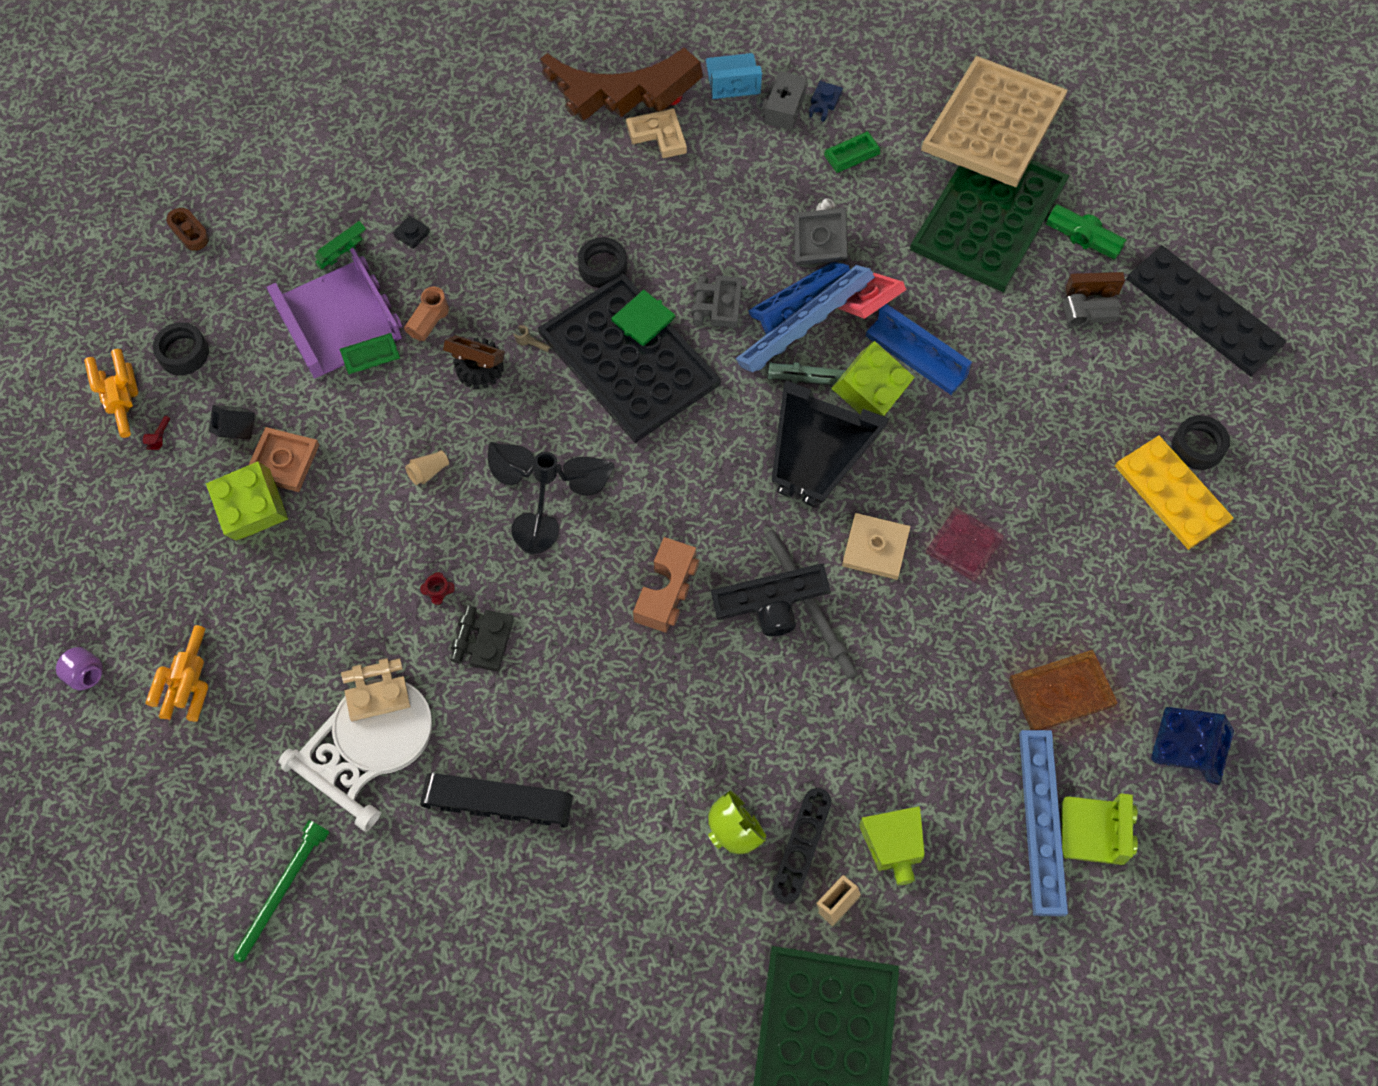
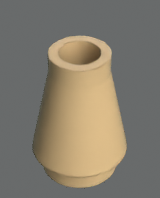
[405,450,449,485]

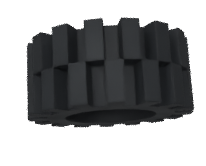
[453,338,504,389]

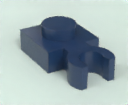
[809,80,843,122]

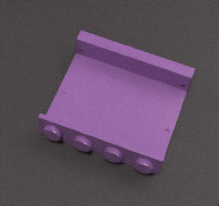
[266,248,402,379]

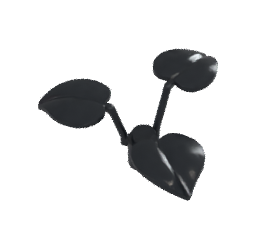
[488,442,614,554]

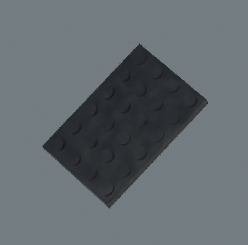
[538,273,721,443]

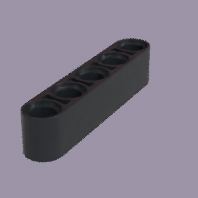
[420,773,573,828]

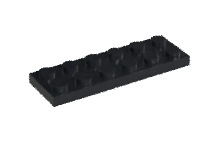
[1126,245,1287,377]

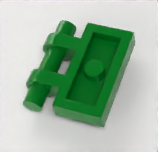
[315,220,366,270]

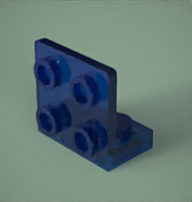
[1151,707,1234,785]

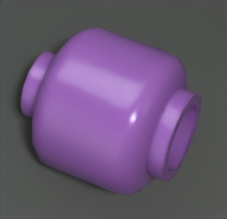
[56,647,103,691]

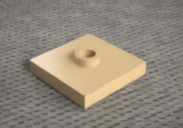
[842,513,910,580]

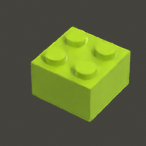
[831,341,915,416]
[206,461,288,541]

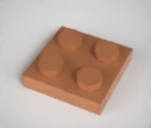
[249,427,319,492]

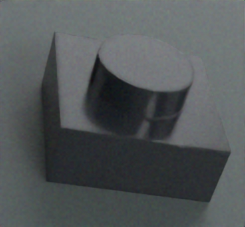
[393,215,430,249]

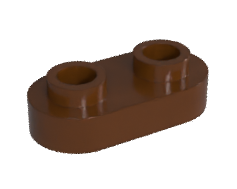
[166,208,209,251]

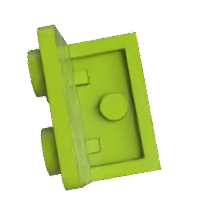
[1061,793,1138,865]

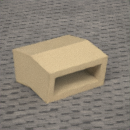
[816,875,861,927]

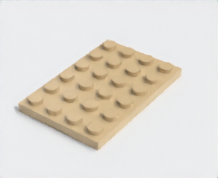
[921,56,1068,187]

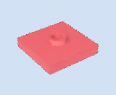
[838,273,906,319]

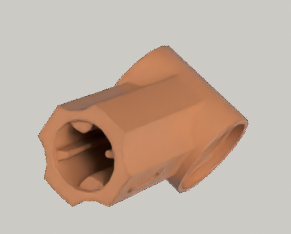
[404,286,449,341]

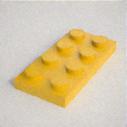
[1115,435,1234,550]

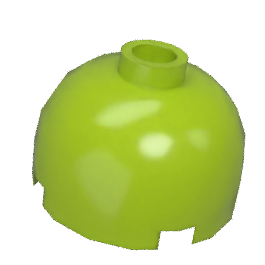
[708,790,766,855]

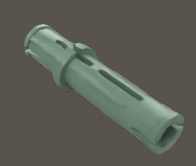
[768,362,846,385]

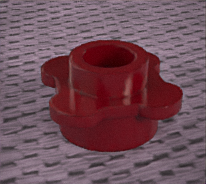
[420,572,455,605]

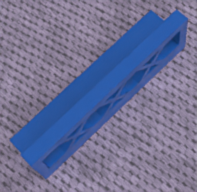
[748,262,850,335]
[866,304,972,395]

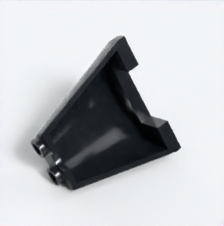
[771,381,889,508]

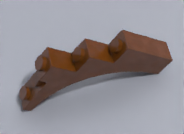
[540,48,704,121]

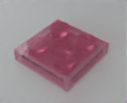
[925,507,1004,582]

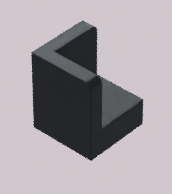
[209,405,255,439]

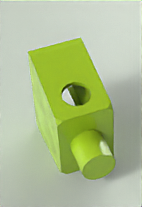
[859,806,924,885]

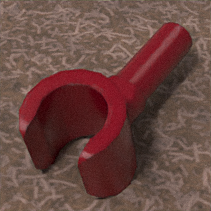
[143,416,171,450]

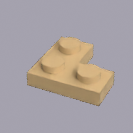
[626,109,687,158]

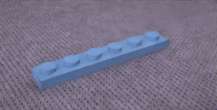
[736,265,875,373]
[1019,730,1068,916]

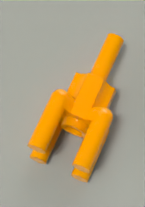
[84,349,138,438]
[145,625,208,722]

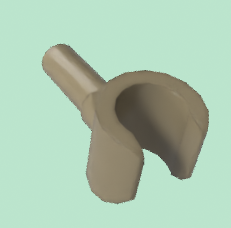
[513,325,551,352]

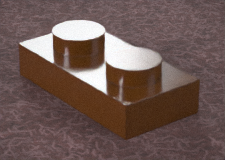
[1065,272,1125,298]
[443,335,505,368]

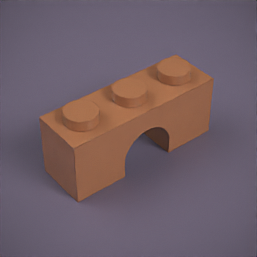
[633,537,700,633]

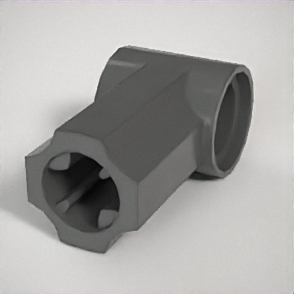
[1063,294,1120,329]

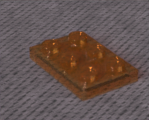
[1009,650,1118,730]

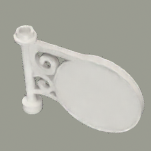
[279,678,432,832]

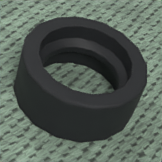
[578,237,627,288]
[152,322,209,376]
[1172,415,1230,470]

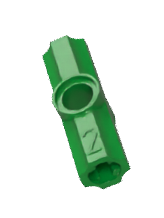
[1046,204,1127,260]

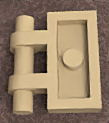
[341,658,411,722]

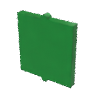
[611,290,675,346]

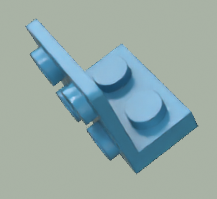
[706,53,762,99]

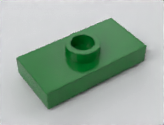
[824,131,881,173]
[339,333,400,375]

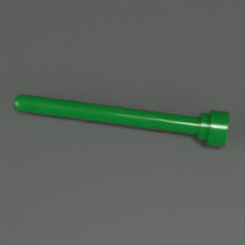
[234,820,330,962]

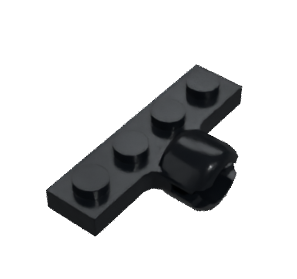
[711,563,831,637]

